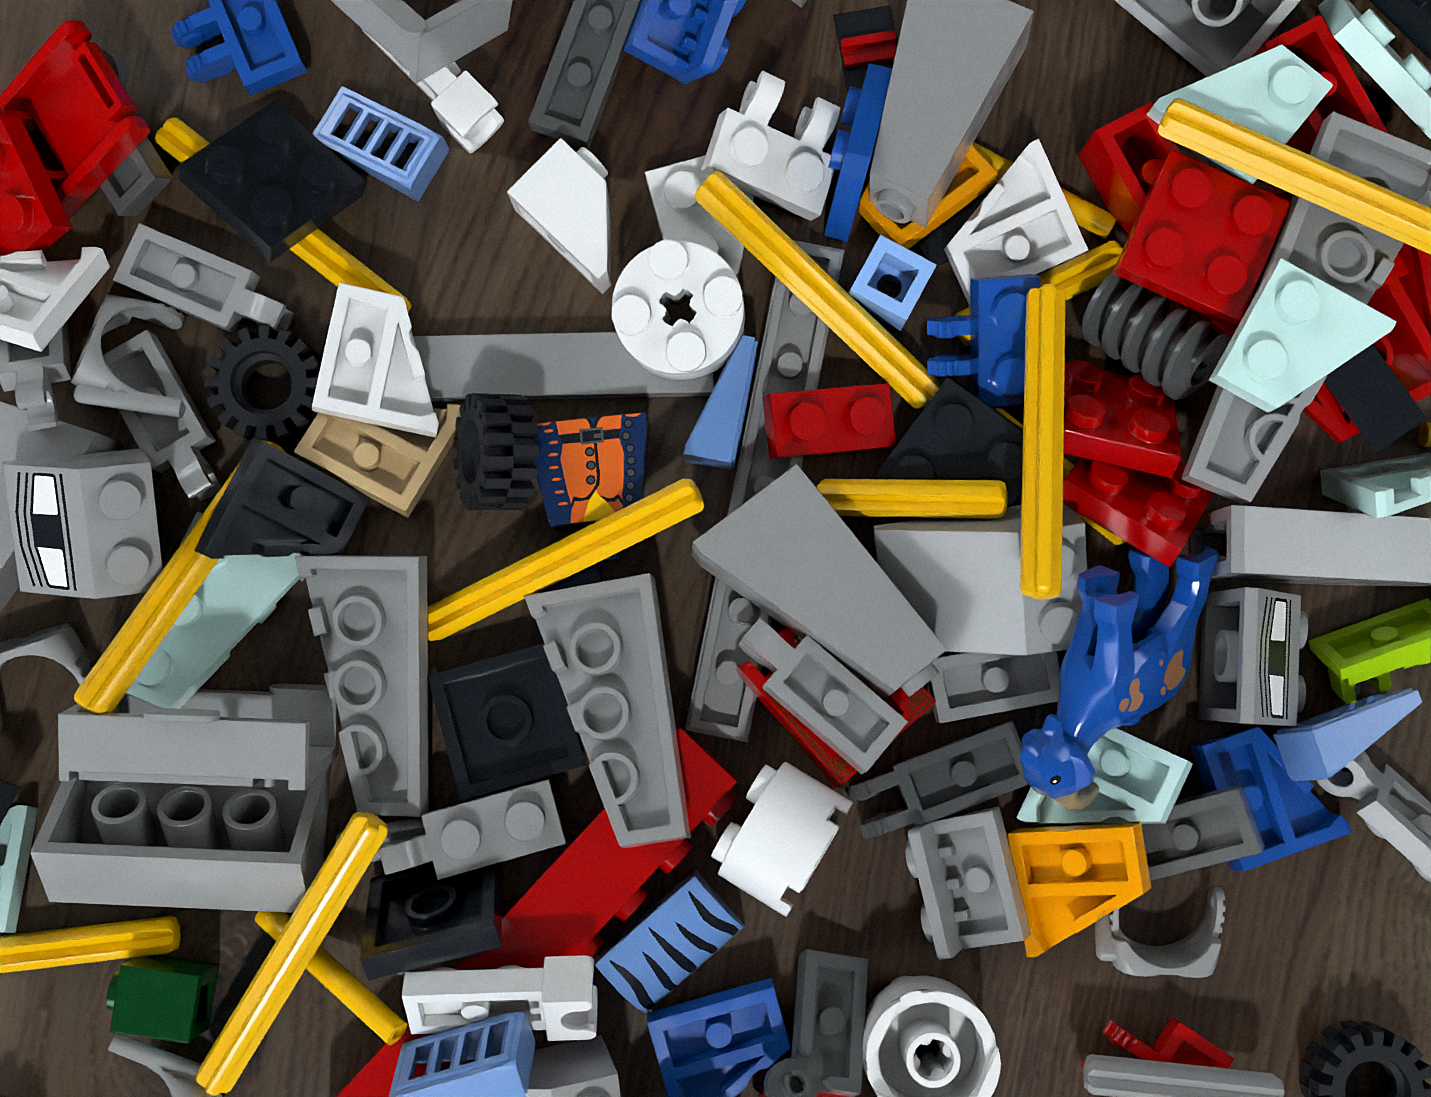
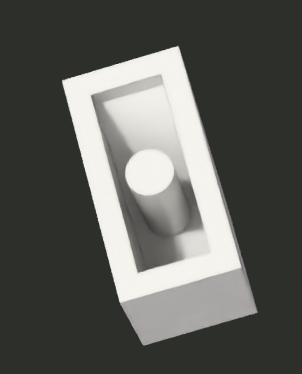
[507,138,611,294]

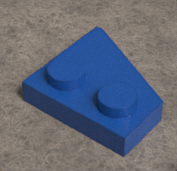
[824,63,892,242]
[1190,727,1352,872]
[647,977,791,1097]

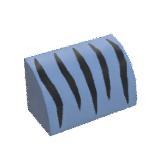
[595,869,745,1013]

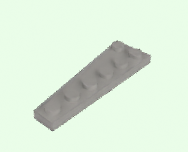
[1181,111,1431,504]

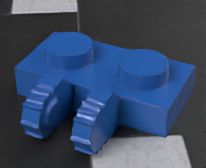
[171,0,308,95]
[927,274,1040,407]

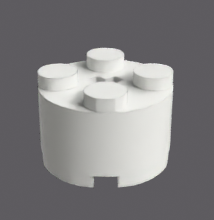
[612,240,745,380]
[711,761,853,917]
[862,976,1001,1097]

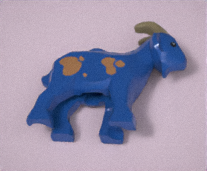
[1020,545,1219,809]

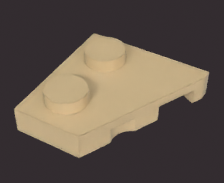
[294,404,461,518]

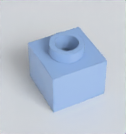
[849,235,936,331]

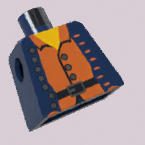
[534,412,649,564]

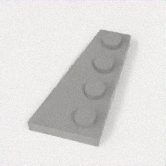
[295,555,429,817]
[524,573,691,848]

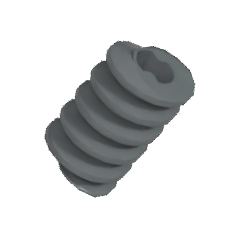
[1082,272,1231,400]

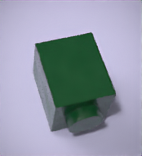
[106,955,220,1043]

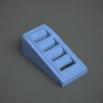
[313,86,450,202]
[683,335,758,471]
[1273,688,1422,781]
[389,1011,536,1097]

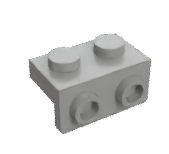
[905,806,1031,960]

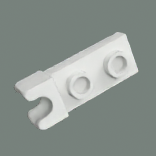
[361,28,504,154]
[402,955,598,1041]

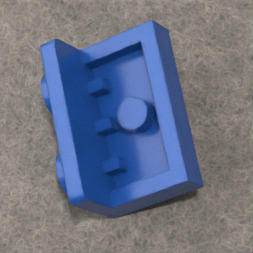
[622,0,746,84]

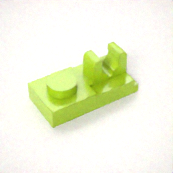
[1309,598,1431,704]

